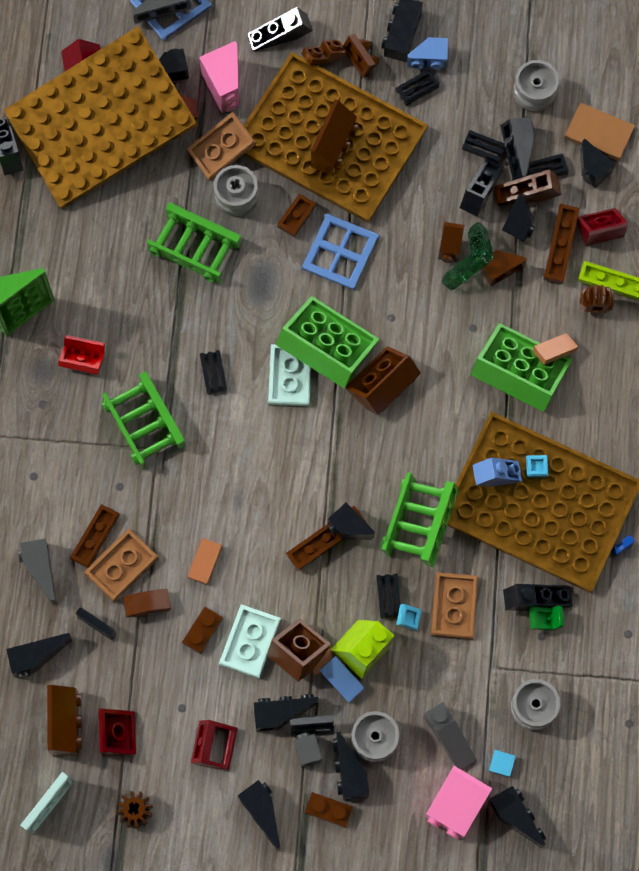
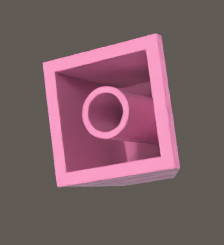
[199,41,240,113]
[425,766,492,840]

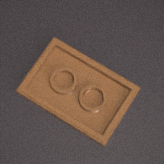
[564,102,635,161]
[187,112,257,181]
[84,528,159,602]
[431,572,478,640]

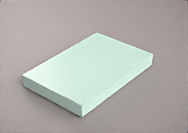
[268,344,311,406]
[219,604,281,679]
[20,772,73,835]

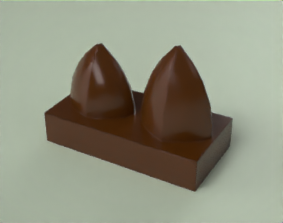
[343,34,379,78]

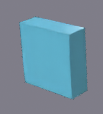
[526,455,548,478]
[396,604,422,631]
[488,750,515,777]

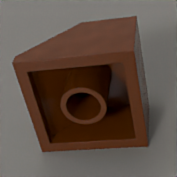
[267,618,331,682]

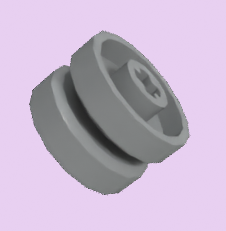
[513,60,559,112]
[214,165,258,217]
[510,679,560,731]
[351,711,399,763]

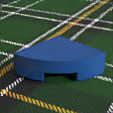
[611,535,635,557]

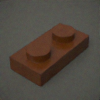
[277,193,316,237]
[182,607,223,654]
[305,792,353,828]

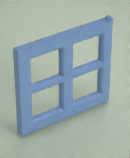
[130,0,212,41]
[302,213,380,290]

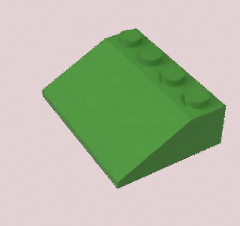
[0,268,55,337]
[275,296,379,388]
[470,323,572,412]

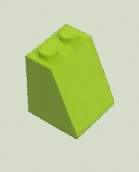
[330,620,395,679]

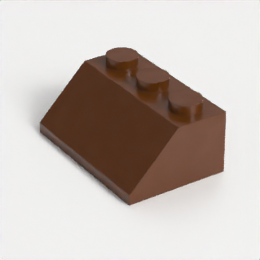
[311,99,359,176]
[345,346,421,415]
[47,685,82,757]

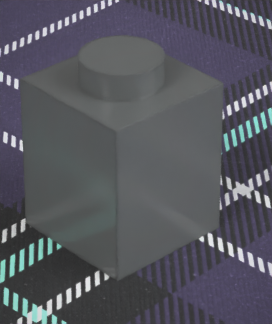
[294,732,322,768]

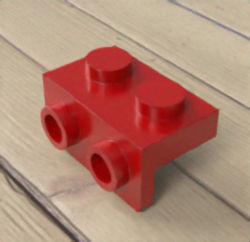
[58,335,105,374]

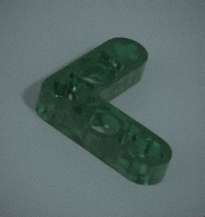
[442,222,493,290]

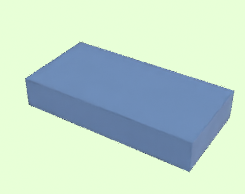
[319,656,364,703]

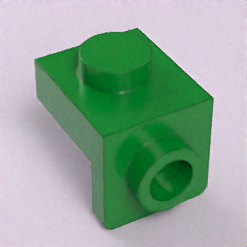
[529,606,564,631]

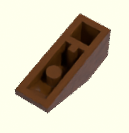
[494,169,561,206]

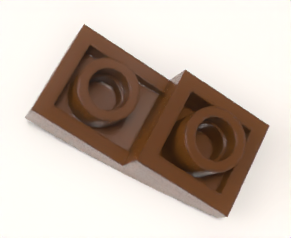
[301,40,348,66]
[122,589,171,618]

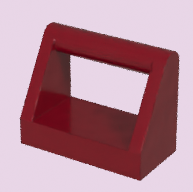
[191,720,238,771]

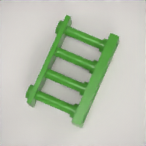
[146,202,242,283]
[101,371,186,470]
[381,472,459,568]

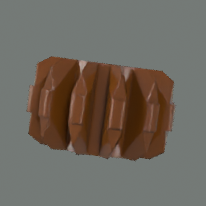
[580,285,615,314]
[116,791,153,829]

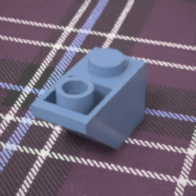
[407,37,448,70]
[473,457,522,487]

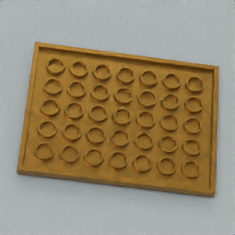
[4,26,198,209]
[244,52,428,223]
[447,411,639,593]

